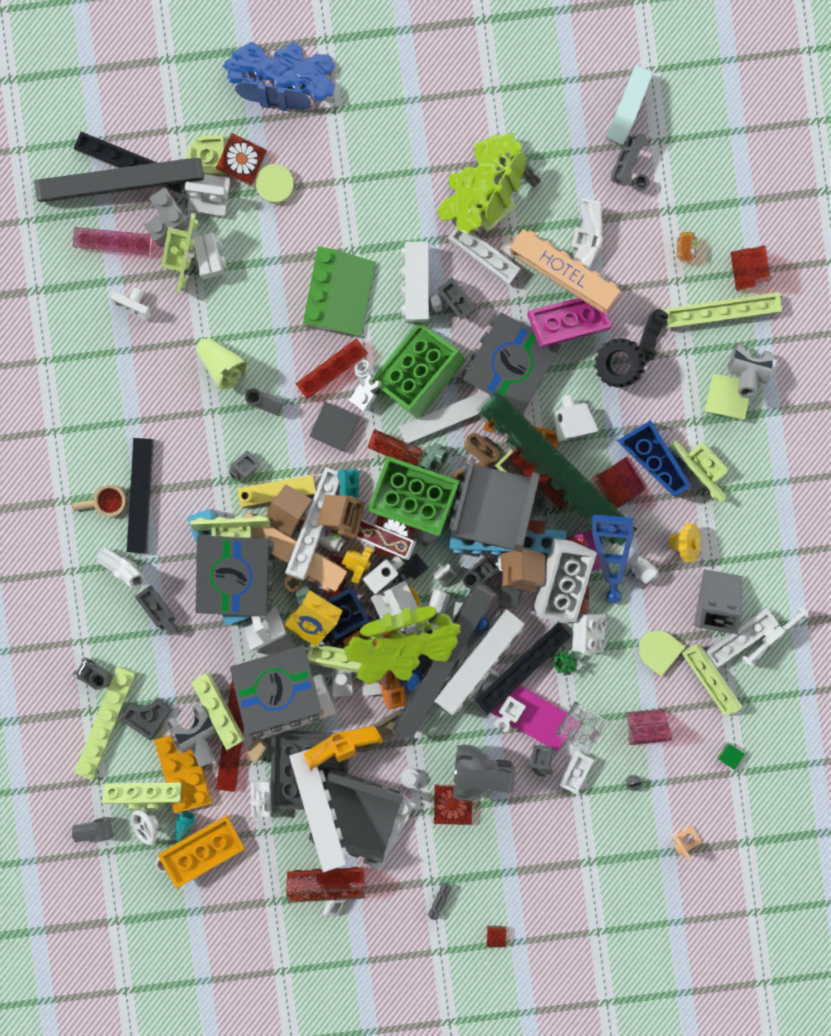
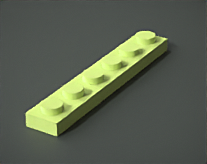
[664,292,782,329]
[74,666,136,780]

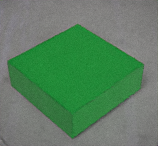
[717,742,745,770]

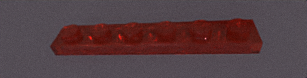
[216,679,245,792]

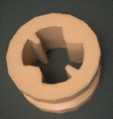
[284,576,302,592]

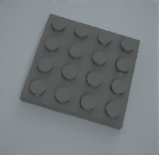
[271,731,348,810]

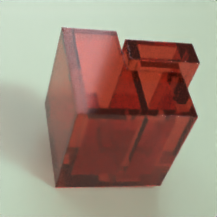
[730,245,772,291]

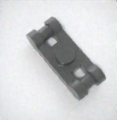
[611,134,647,183]

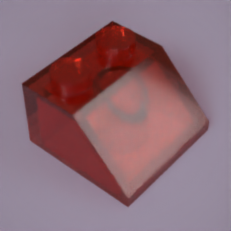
[593,457,645,509]

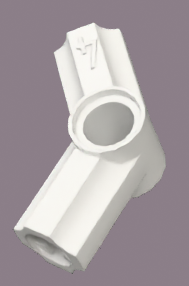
[96,547,145,590]
[404,589,450,635]

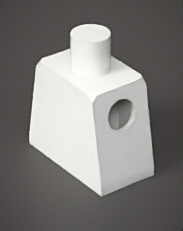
[554,395,598,443]
[361,555,404,594]

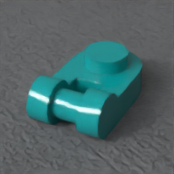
[337,468,359,499]

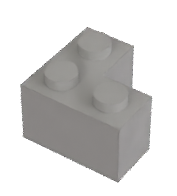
[144,187,190,246]

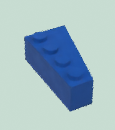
[616,420,692,497]

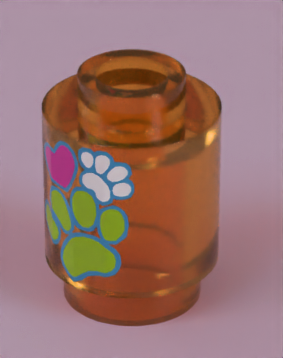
[676,232,697,262]

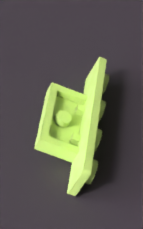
[161,213,198,293]
[670,439,729,503]
[190,515,271,537]
[102,782,182,811]

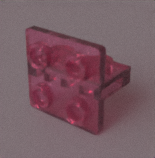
[626,709,672,745]

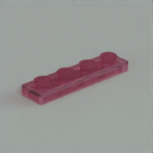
[72,227,152,255]

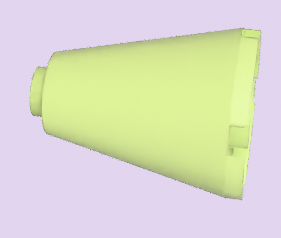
[196,338,249,390]

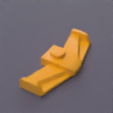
[303,725,383,772]

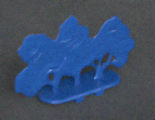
[222,41,336,111]

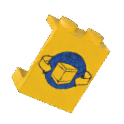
[284,590,343,646]

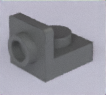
[228,450,261,484]
[529,745,554,777]

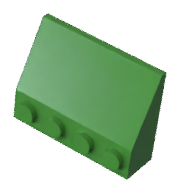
[303,246,376,337]
[372,323,467,419]
[367,456,461,537]

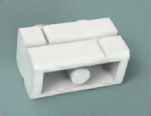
[191,233,227,279]

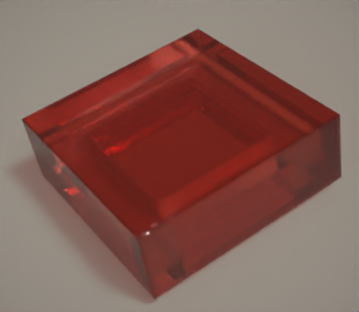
[486,925,506,948]

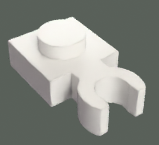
[350,375,382,412]
[494,696,526,733]

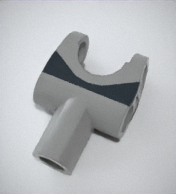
[728,343,773,398]
[167,704,216,767]

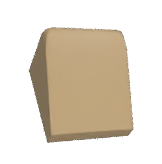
[247,737,268,764]

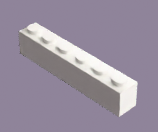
[434,608,524,715]
[289,749,349,872]

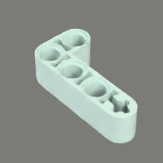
[605,64,653,145]

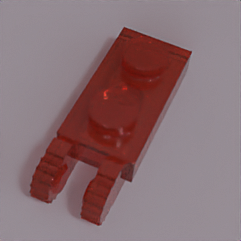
[367,429,423,466]

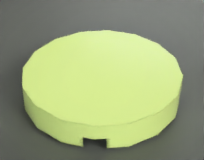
[256,164,294,204]

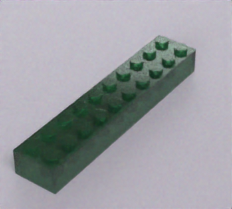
[477,391,637,546]

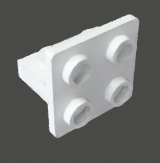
[185,174,230,217]
[371,581,418,619]
[243,606,286,651]
[572,612,607,654]

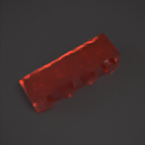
[286,866,365,903]

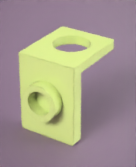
[495,448,515,473]

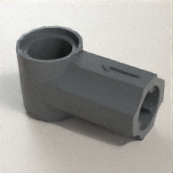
[245,388,284,416]
[72,817,113,843]

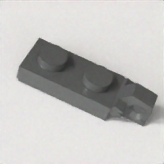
[135,585,179,636]

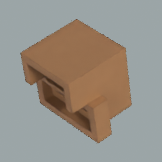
[266,484,312,537]
[318,495,366,539]
[501,549,545,593]

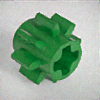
[553,651,578,676]

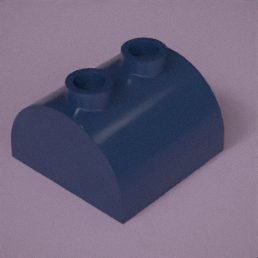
[326,587,370,639]

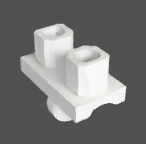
[250,781,271,817]

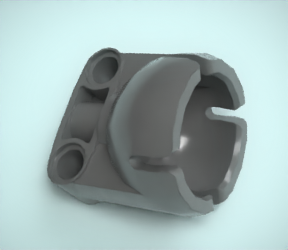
[453,744,515,802]

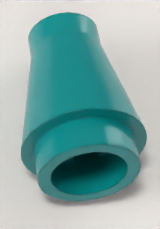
[173,811,195,842]

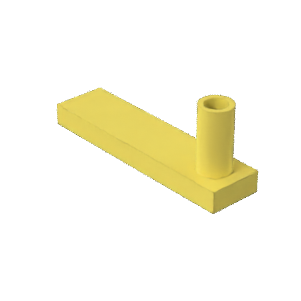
[237,475,316,507]

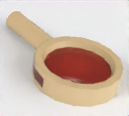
[72,485,127,517]

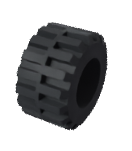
[594,339,647,388]

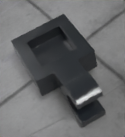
[395,553,429,583]

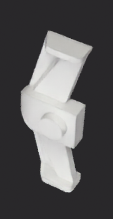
[571,198,603,270]
[741,607,808,666]

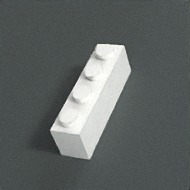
[401,242,429,323]

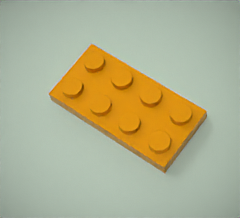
[154,735,212,814]
[158,814,245,889]

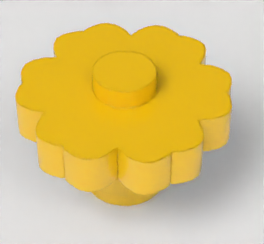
[669,523,701,562]
[342,546,374,584]

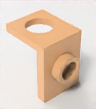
[673,826,702,861]

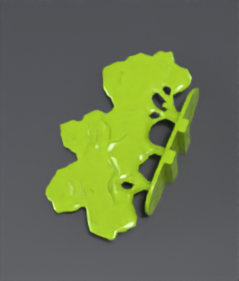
[437,133,526,234]
[344,606,461,684]

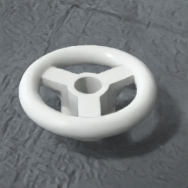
[131,810,159,845]

